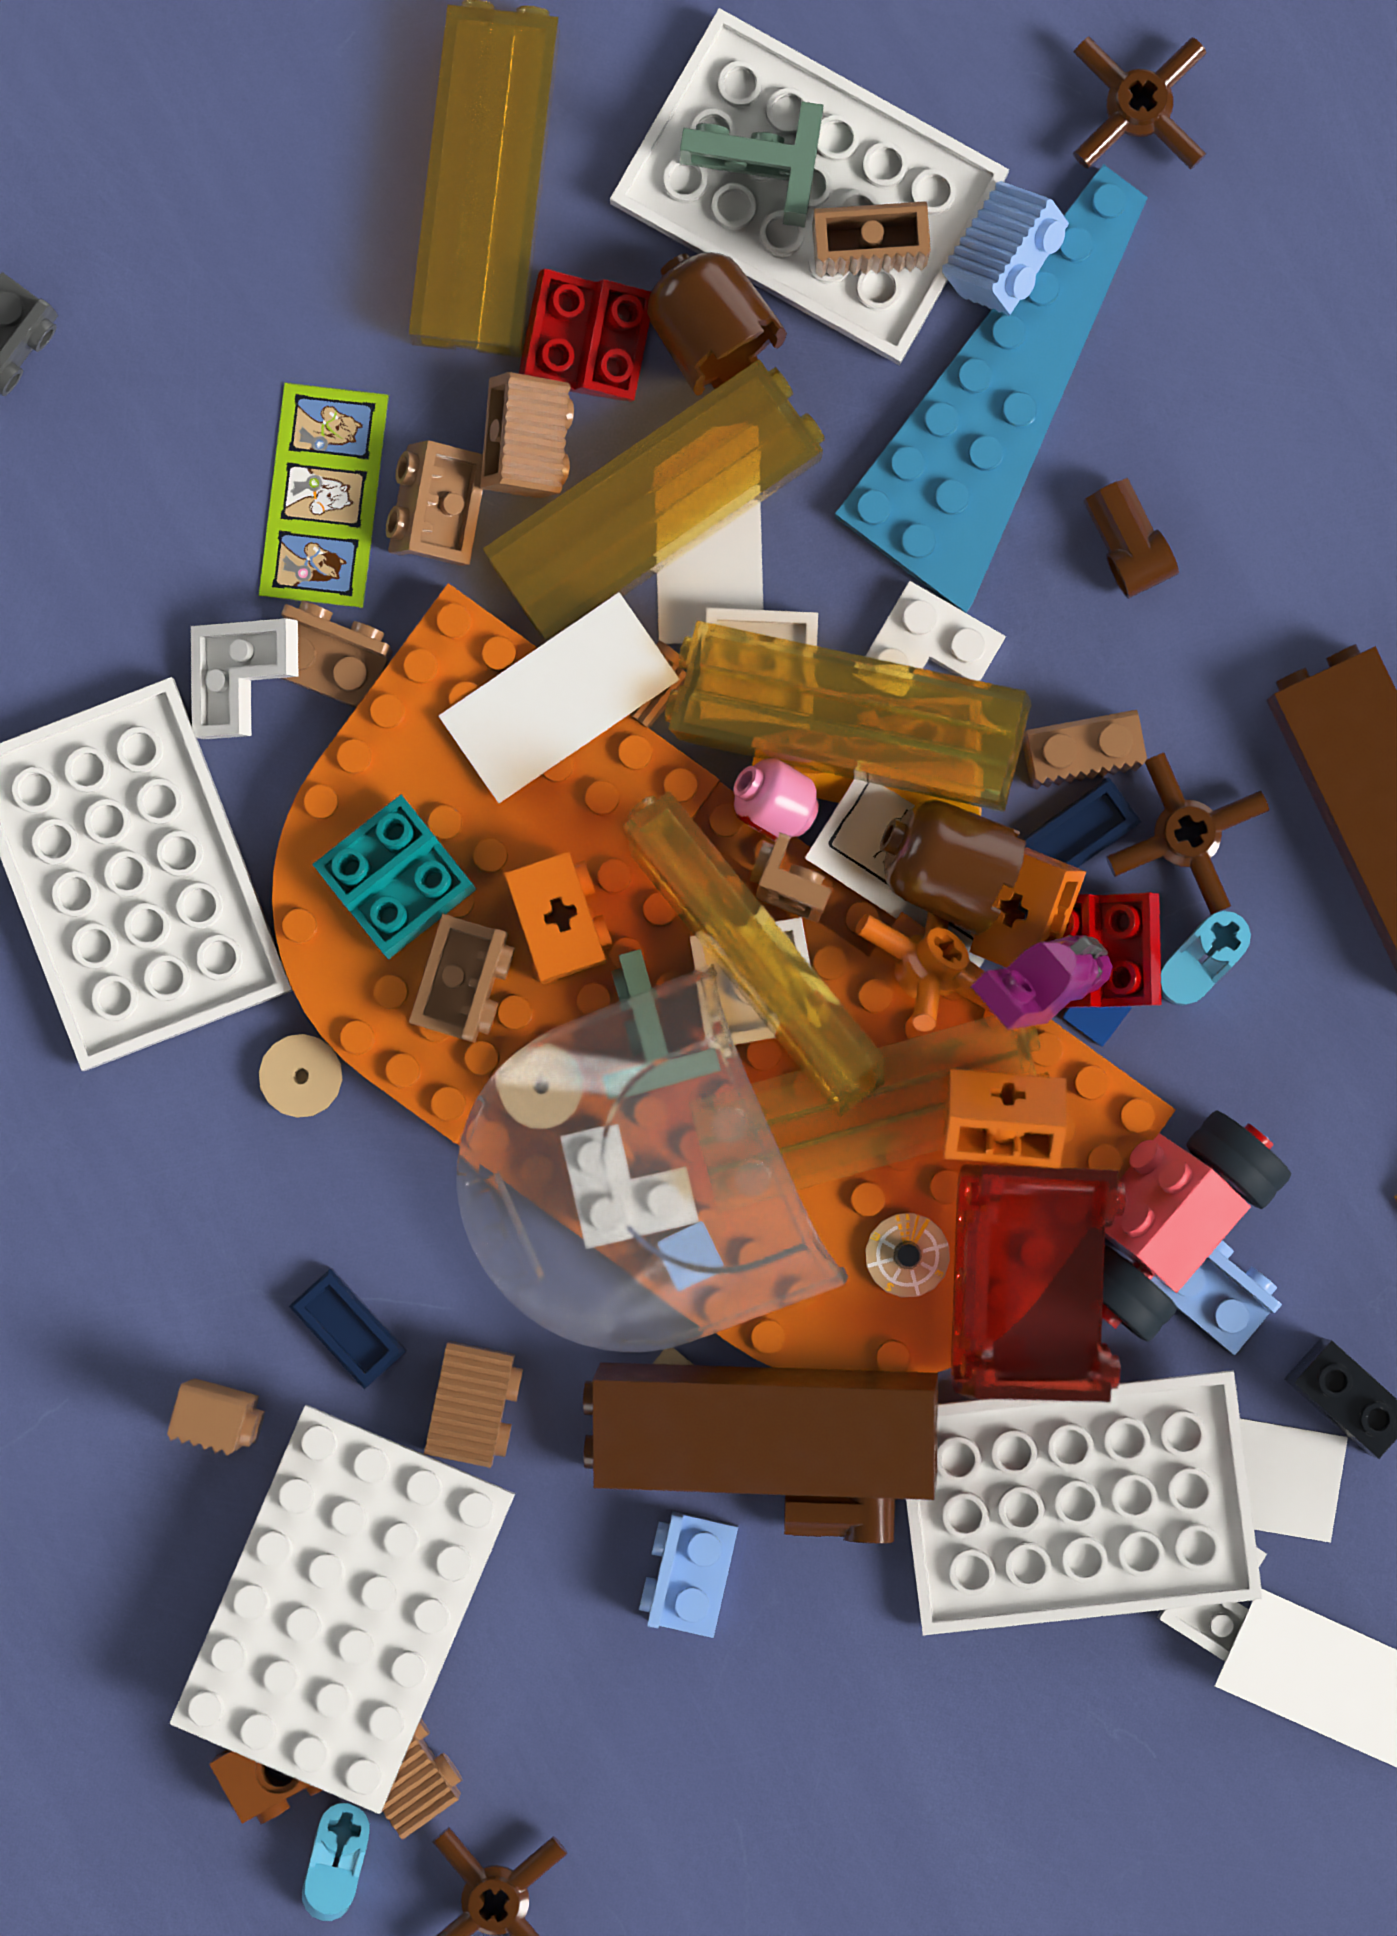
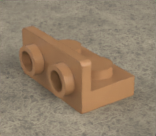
[386,440,483,566]
[280,600,393,708]
[750,832,832,923]

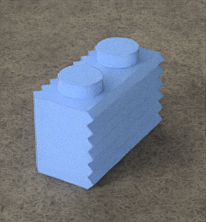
[942,181,1069,316]

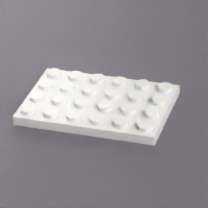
[610,8,1009,366]
[0,677,293,1071]
[906,1370,1263,1635]
[169,1405,516,1814]

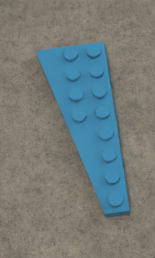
[834,164,1148,613]

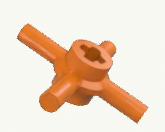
[855,912,995,1032]

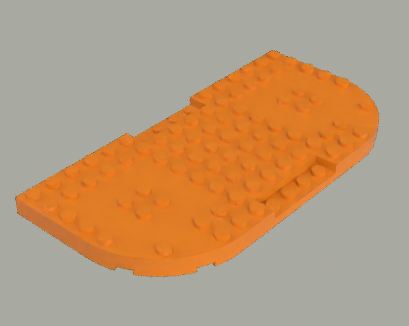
[272,583,1176,1373]

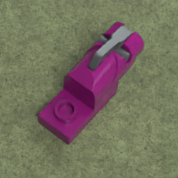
[971,935,1113,1029]

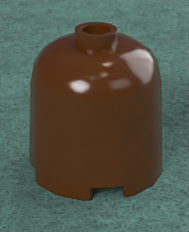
[647,252,787,396]
[880,799,1026,935]

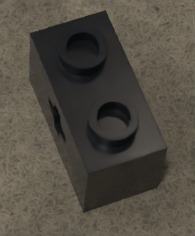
[1285,1338,1397,1459]

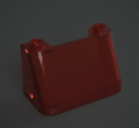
[951,1164,1126,1403]

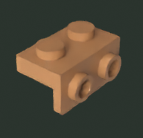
[409,914,515,1043]

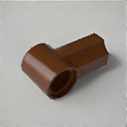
[1083,478,1179,598]
[784,1495,895,1543]

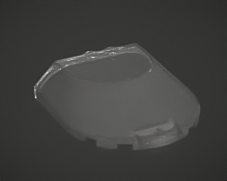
[457,964,848,1352]

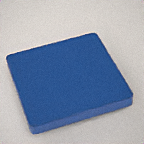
[1063,1007,1131,1047]

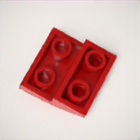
[518,268,651,402]
[1062,892,1162,1008]

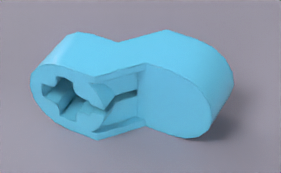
[1161,911,1251,1006]
[302,1803,370,1921]

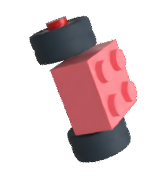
[1072,1110,1292,1342]

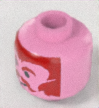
[733,758,819,841]

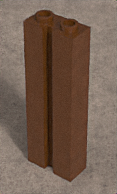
[1266,644,1397,973]
[583,1362,938,1500]

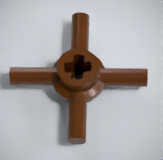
[1073,36,1207,170]
[1106,752,1269,915]
[432,1827,568,1936]

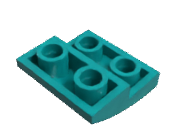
[312,794,477,960]

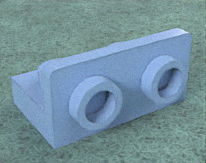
[1151,1241,1282,1355]
[639,1510,738,1638]

